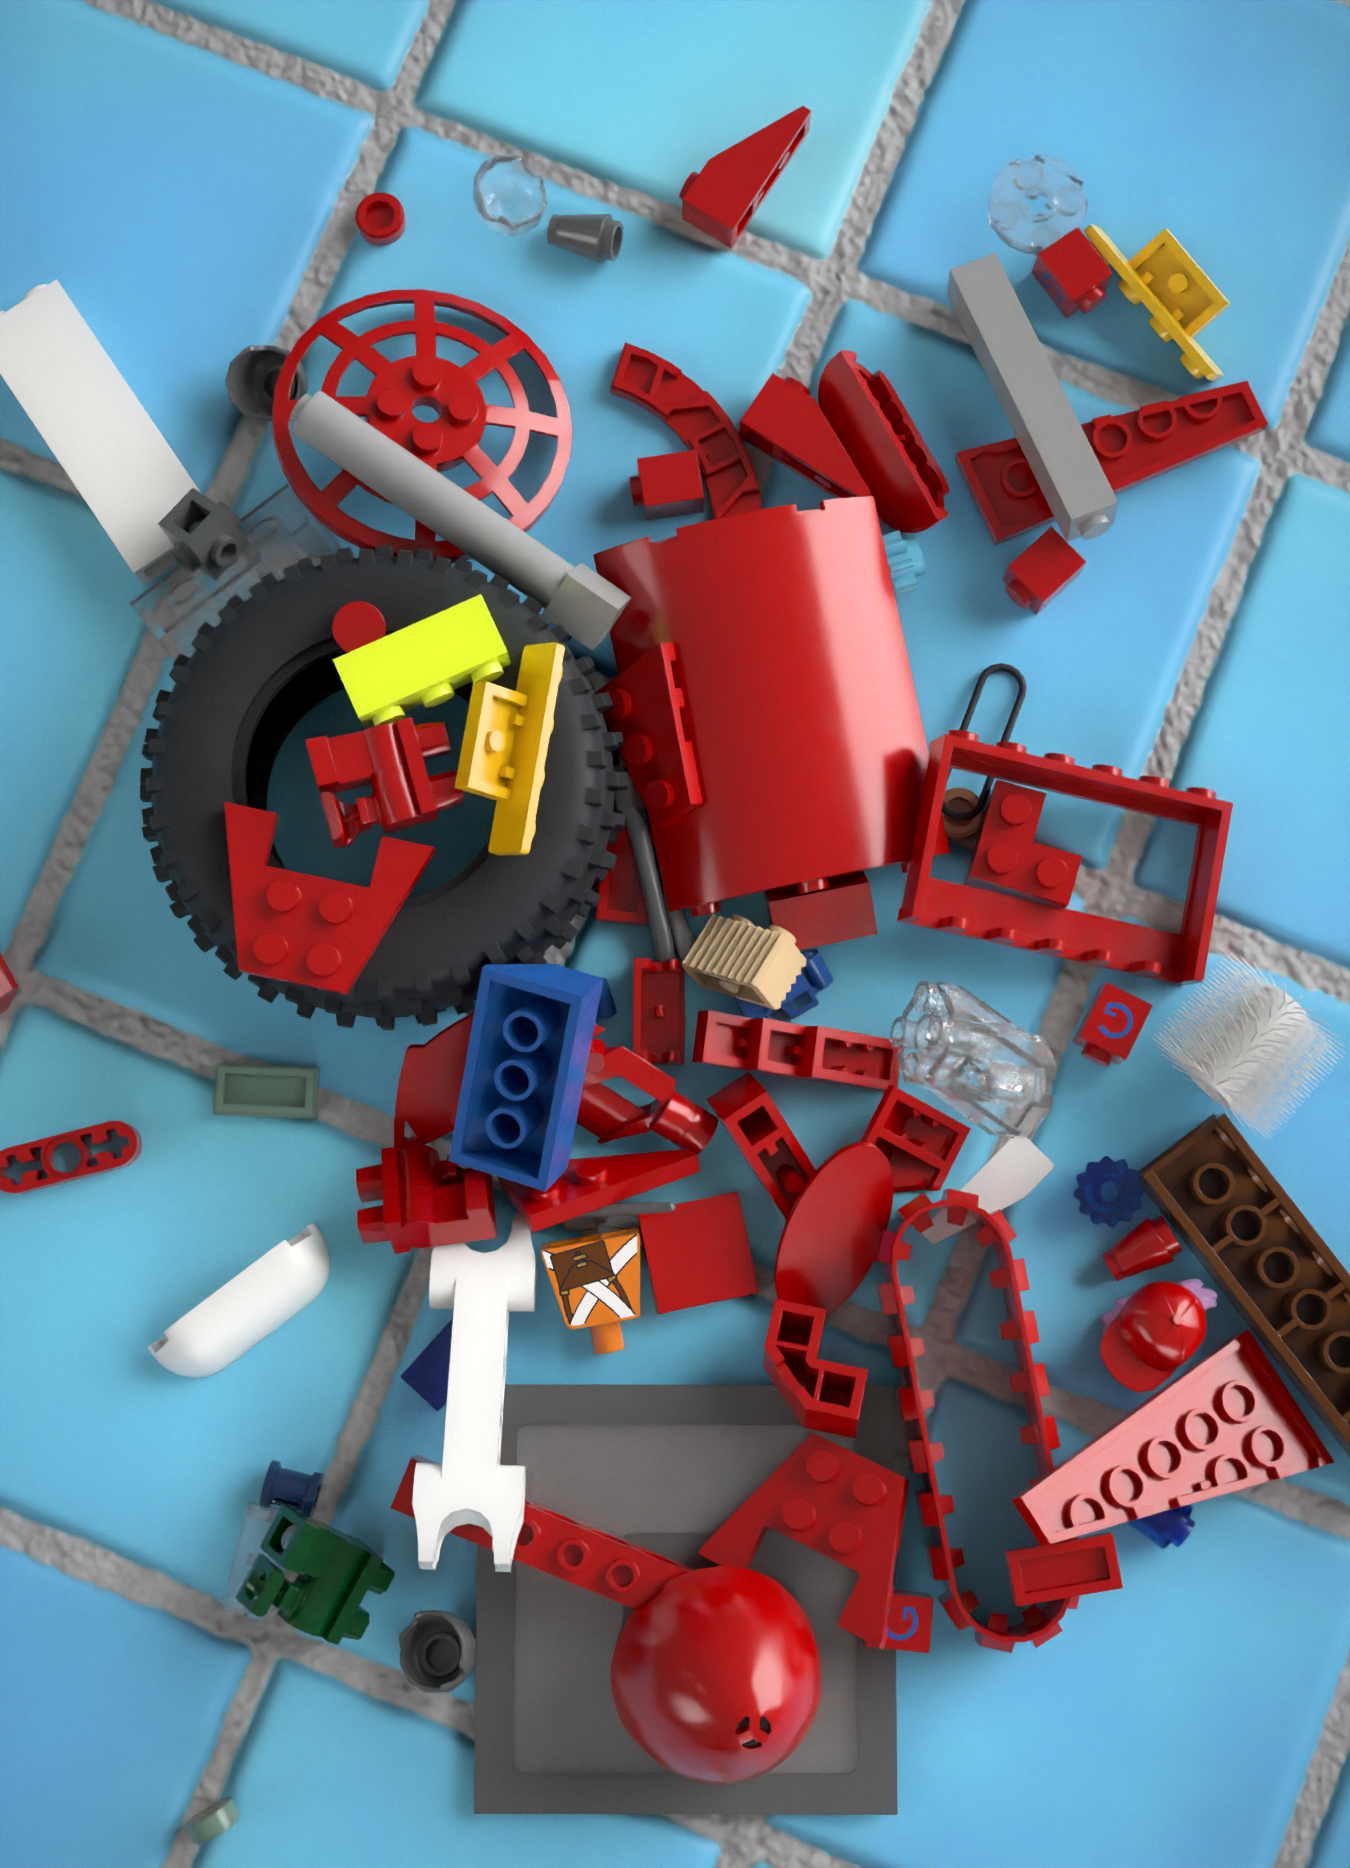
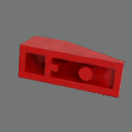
[679,106,811,249]
[739,373,871,499]
[706,1071,816,1220]

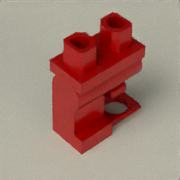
[305,717,464,848]
[356,1145,497,1254]

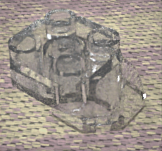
[890,981,1057,1139]

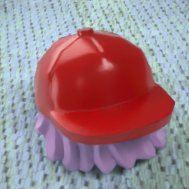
[1100,1279,1218,1393]

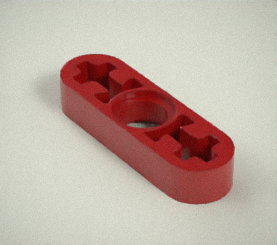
[0,1121,142,1194]

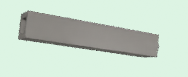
[947,253,1119,542]

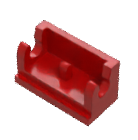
[764,871,878,950]
[633,958,685,1066]

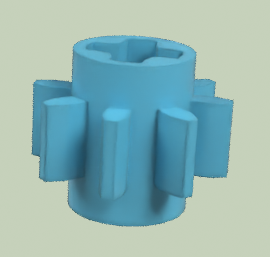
[882,530,926,596]

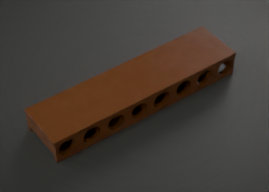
[1133,1113,1350,1458]

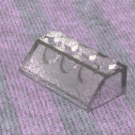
[129,484,343,661]

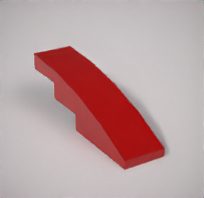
[692,1010,903,1091]

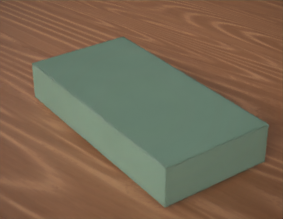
[213,1063,320,1119]

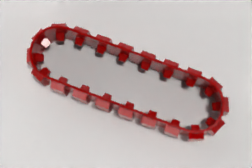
[874,1188,1079,1653]

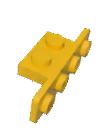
[1083,224,1231,382]
[455,642,565,855]

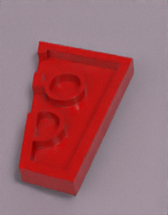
[594,642,703,829]

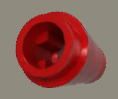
[1102,1215,1183,1282]

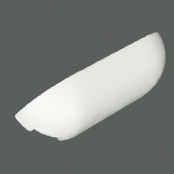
[148,1223,330,1378]

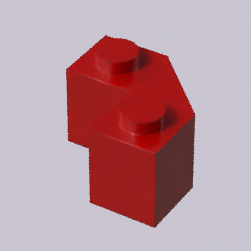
[763,1299,868,1439]

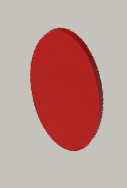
[774,1142,894,1317]

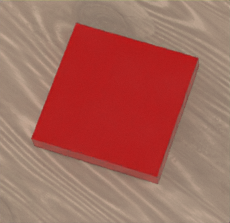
[636,1191,760,1314]

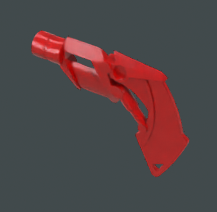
[394,1012,718,1155]

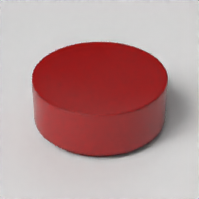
[355,192,406,246]
[332,601,386,653]

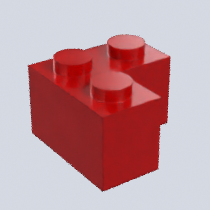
[964,779,1082,908]

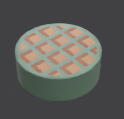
[184,1797,240,1844]

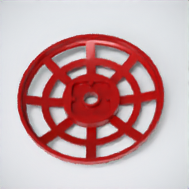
[272,289,572,563]

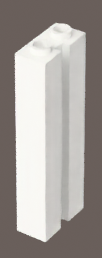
[0,279,201,586]

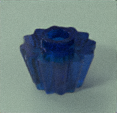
[1073,1156,1145,1228]

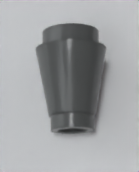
[547,214,623,264]

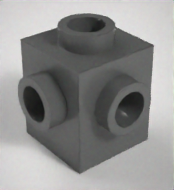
[158,488,250,581]

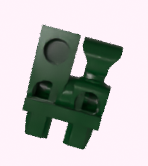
[235,1504,395,1645]

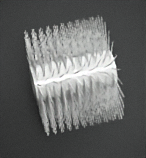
[1152,953,1346,1139]

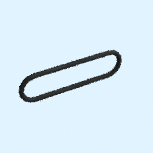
[942,663,1027,821]

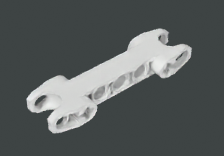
[412,1213,537,1572]

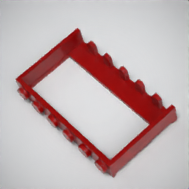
[897,730,1233,986]

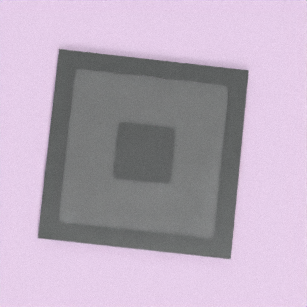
[474,1384,898,1815]

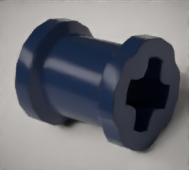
[260,1460,324,1518]

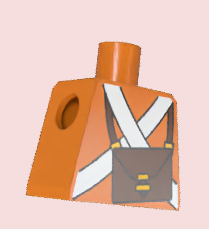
[541,1227,640,1354]

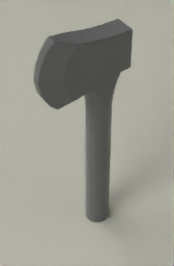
[614,767,677,962]

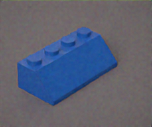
[448,964,604,1192]

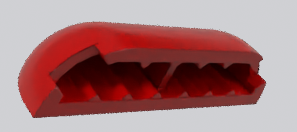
[818,350,950,533]

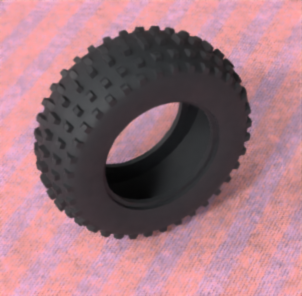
[140,545,628,1030]

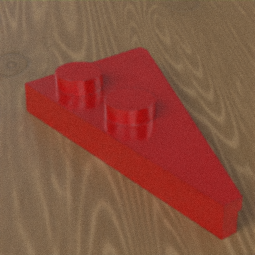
[498,1149,700,1233]

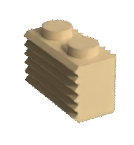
[681,914,806,1010]

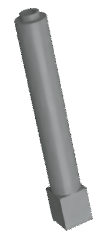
[290,391,632,651]

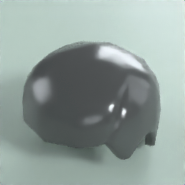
[225,345,309,421]
[399,1610,477,1693]

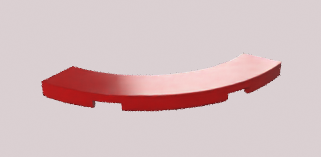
[610,342,762,519]

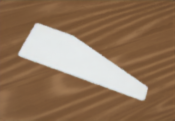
[922,1131,1054,1244]

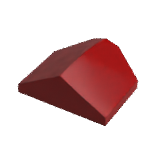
[860,1084,971,1192]

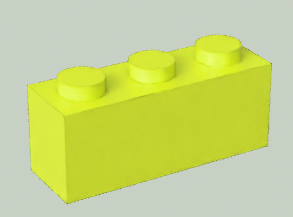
[333,594,511,729]

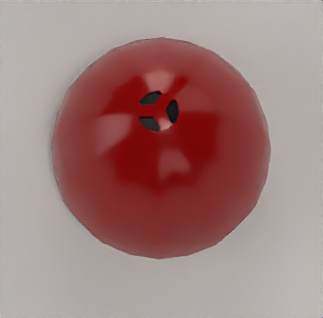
[610,1565,821,1785]

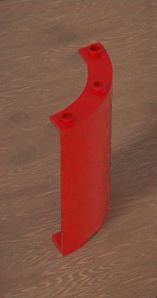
[593,496,950,918]

